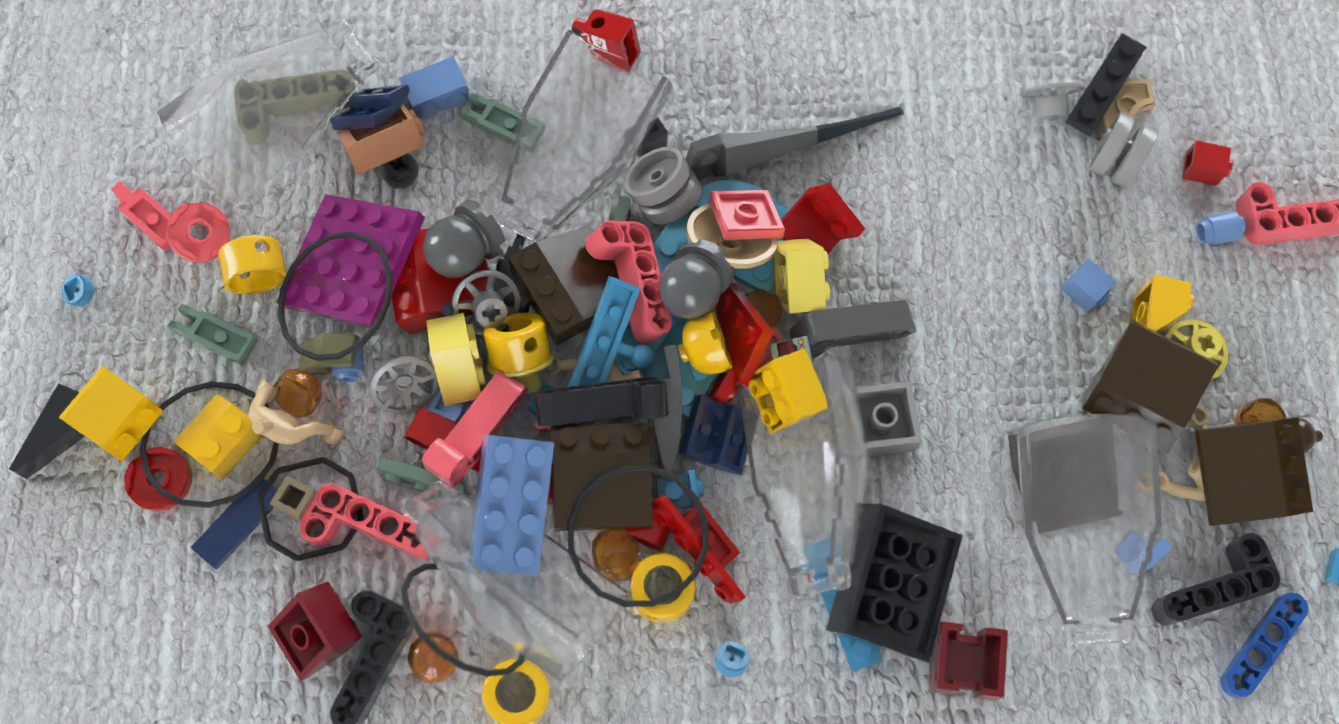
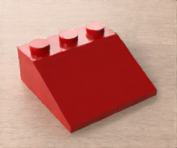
[391,229,489,335]

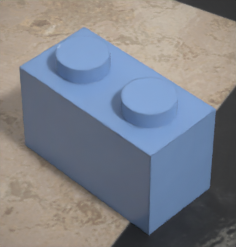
[399,56,470,119]

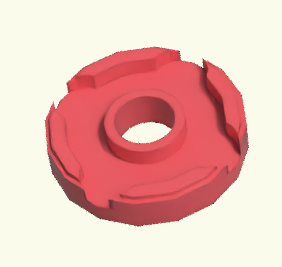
[166,202,230,263]

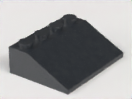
[826,504,963,663]

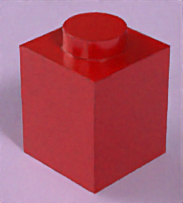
[1182,140,1233,186]

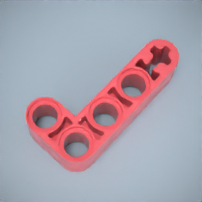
[1236,182,1339,245]
[585,221,672,345]
[422,370,528,488]
[299,484,436,559]

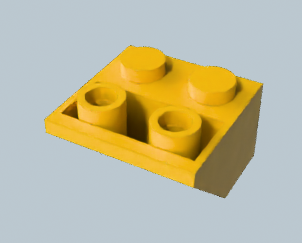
[748,349,831,435]

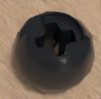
[381,153,419,188]

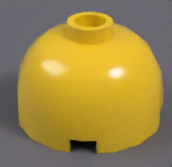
[678,310,733,374]

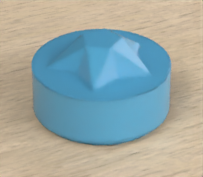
[61,274,94,306]
[715,642,749,677]

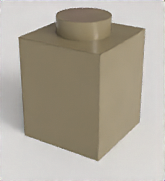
[270,475,318,523]

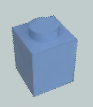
[1060,258,1116,313]

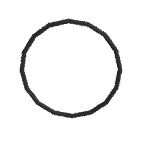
[277,231,393,361]
[139,381,279,508]
[568,466,708,607]
[401,563,528,677]

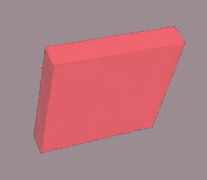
[709,190,785,240]

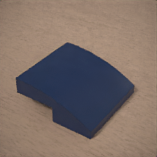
[330,85,410,130]
[679,394,757,475]

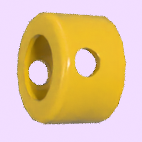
[218,235,287,294]
[483,313,552,372]
[630,553,696,624]
[482,659,551,724]

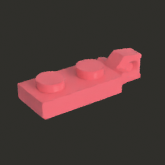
[111,181,171,252]

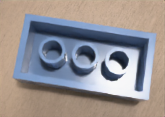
[468,435,554,576]

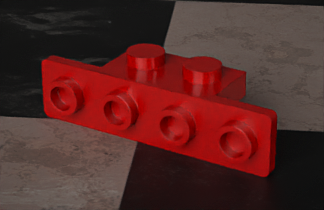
[652,495,746,604]

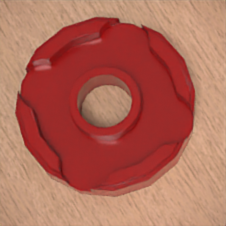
[124,447,192,512]

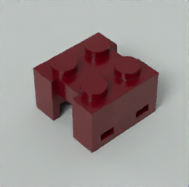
[929,621,1008,701]

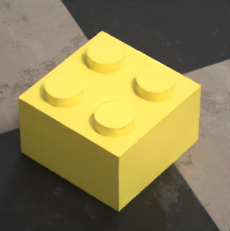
[773,238,830,313]
[426,313,486,407]

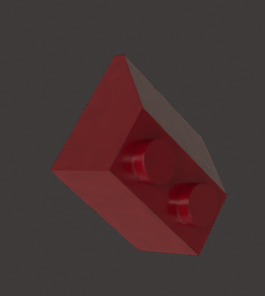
[267,581,362,682]

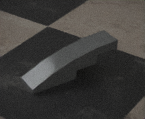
[653,344,682,474]

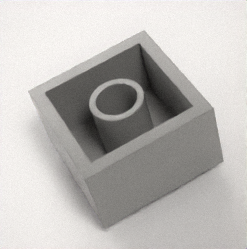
[843,381,923,459]

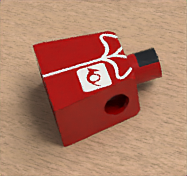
[571,9,641,74]

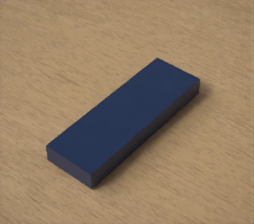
[190,474,277,570]

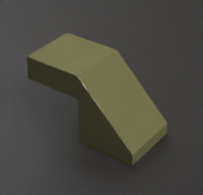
[299,333,358,374]

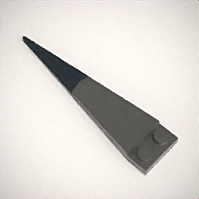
[686,107,904,180]

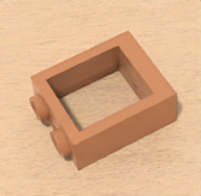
[336,104,426,175]

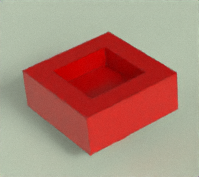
[708,369,739,403]

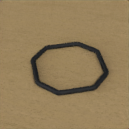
[257,457,364,561]

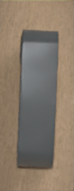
[789,300,917,359]

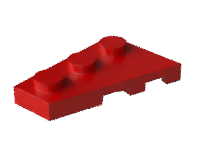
[715,283,773,385]

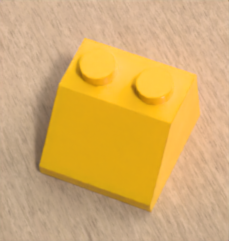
[1130,274,1194,334]
[59,366,163,462]
[173,394,263,481]

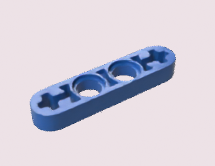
[1221,592,1308,698]

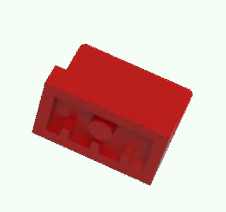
[781,183,865,254]

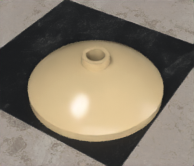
[686,204,778,269]

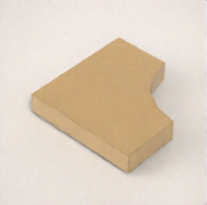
[1099,79,1156,137]

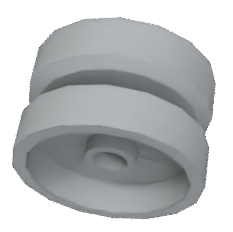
[1088,112,1159,189]
[624,147,702,225]

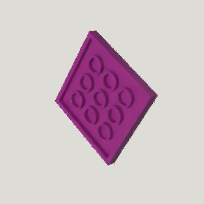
[276,194,425,328]

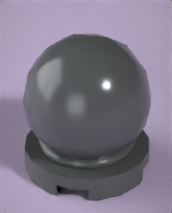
[423,200,505,278]
[659,239,735,319]

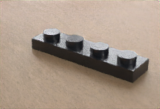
[1065,33,1147,137]

